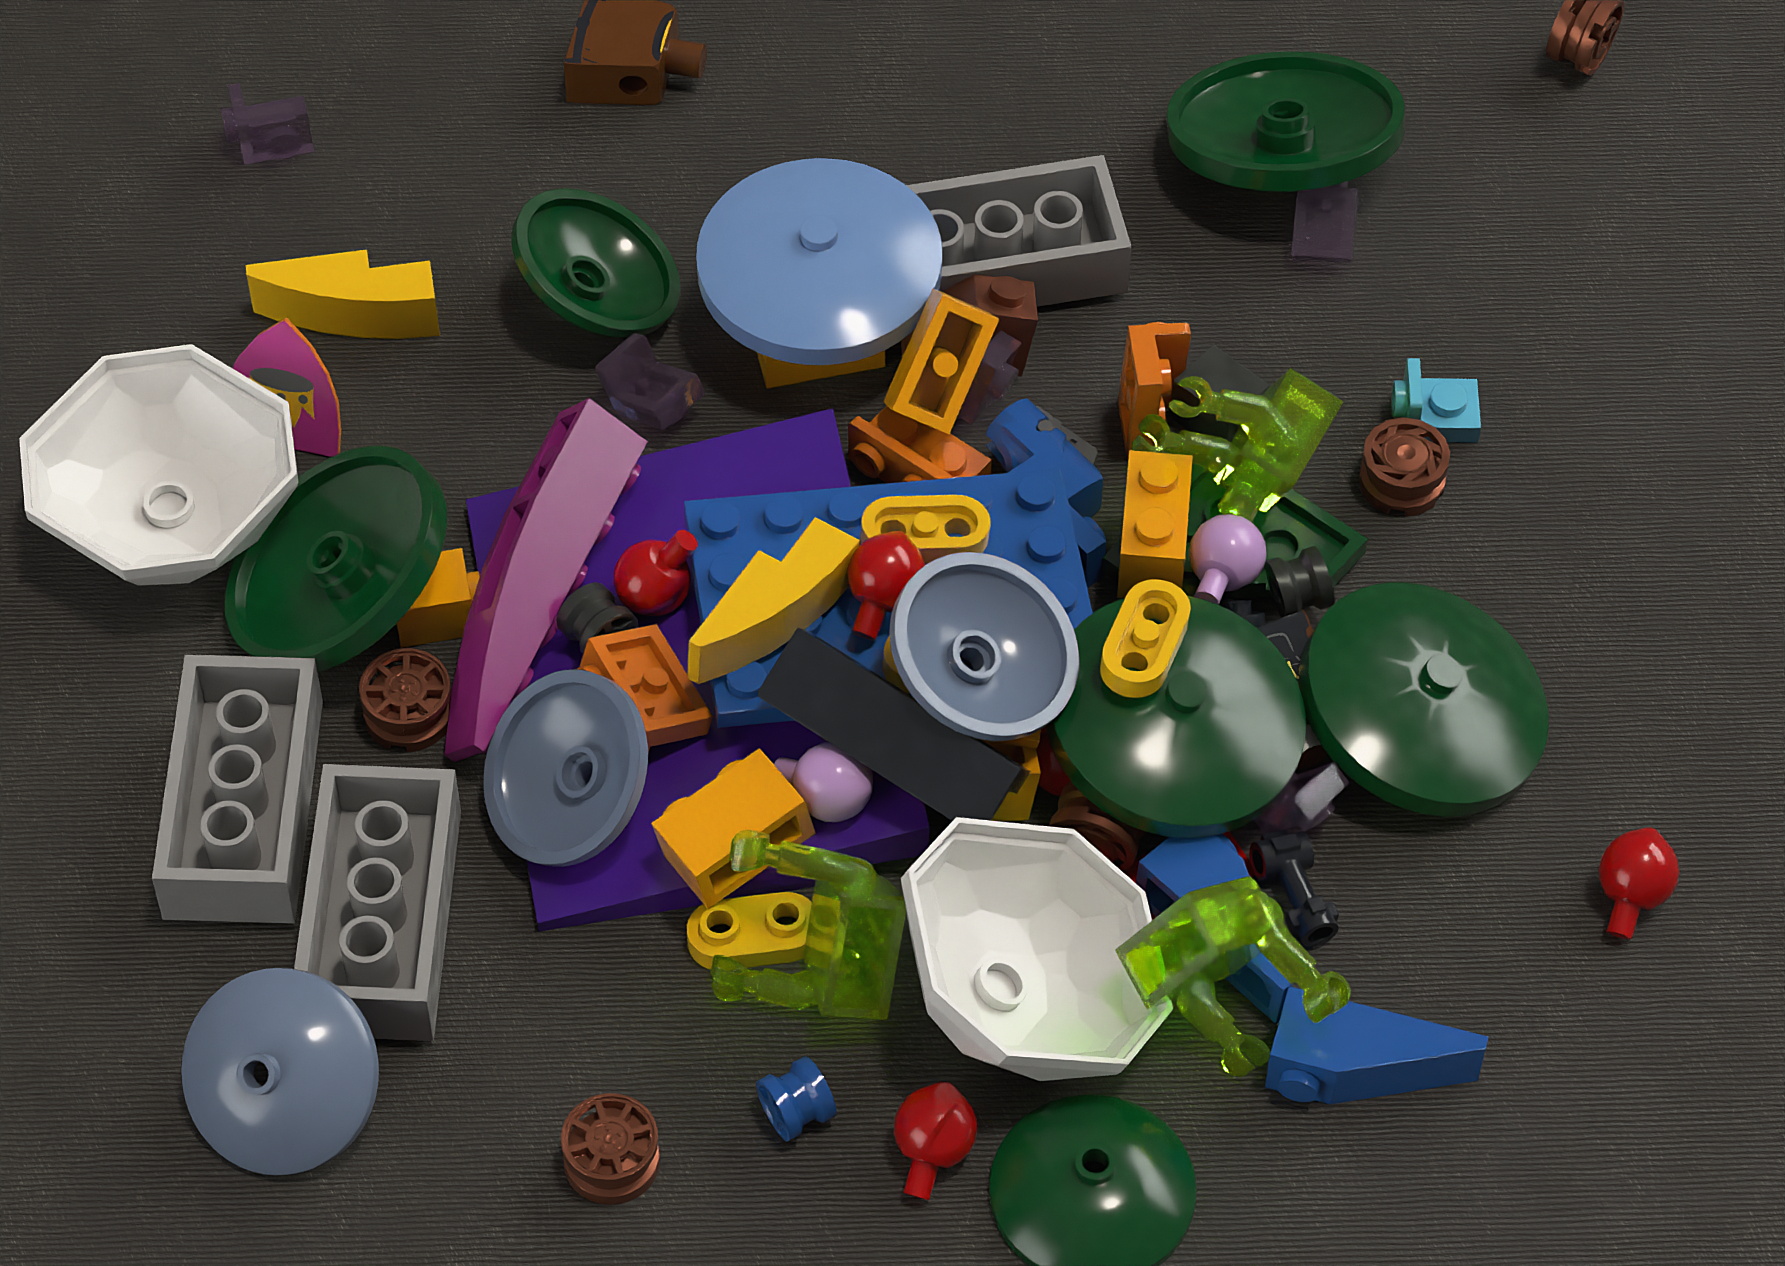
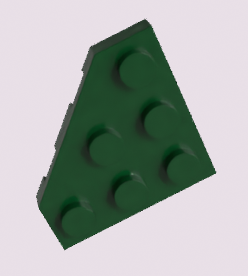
[1101,441,1368,599]

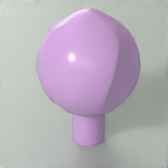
[1189,514,1267,605]
[774,742,873,822]

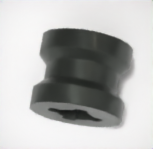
[1265,546,1335,618]
[556,582,638,654]

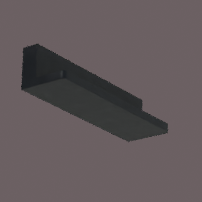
[758,627,1031,821]

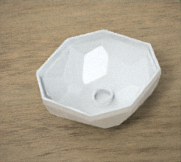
[19,344,299,585]
[901,817,1173,1081]

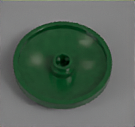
[1167,51,1405,191]
[225,446,447,672]
[1299,582,1549,817]
[1046,596,1306,838]

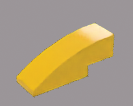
[245,250,440,339]
[687,517,860,684]

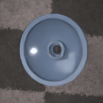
[890,552,1079,741]
[484,669,648,867]
[181,968,379,1175]

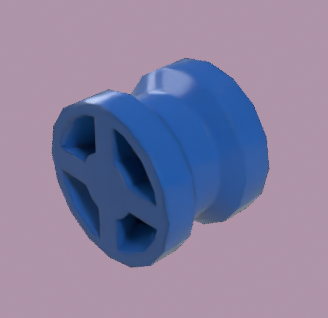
[756,1056,837,1142]

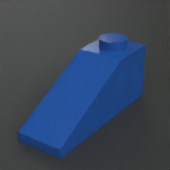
[1136,834,1293,1024]
[1265,986,1489,1104]

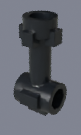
[1249,829,1339,947]

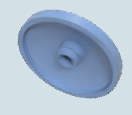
[696,158,942,365]

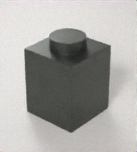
[1170,345,1270,451]

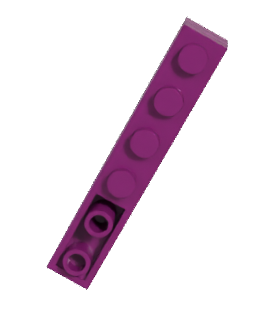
[444,398,648,762]

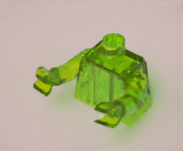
[1132,368,1343,522]
[711,830,906,1020]
[1115,876,1351,1077]

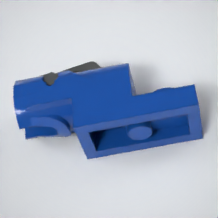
[985,398,1107,588]

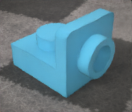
[1391,358,1481,443]

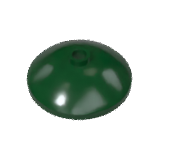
[511,188,680,338]
[990,1095,1197,1266]

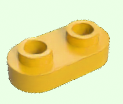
[860,495,991,563]
[1100,579,1191,698]
[687,892,820,971]

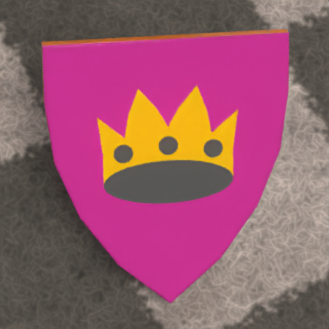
[232,317,341,457]

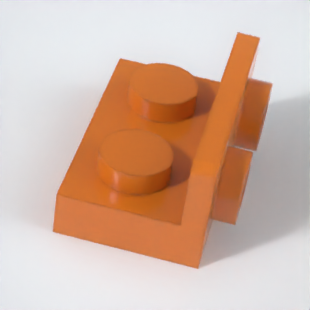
[1117,322,1191,460]
[848,406,991,484]
[577,624,713,752]

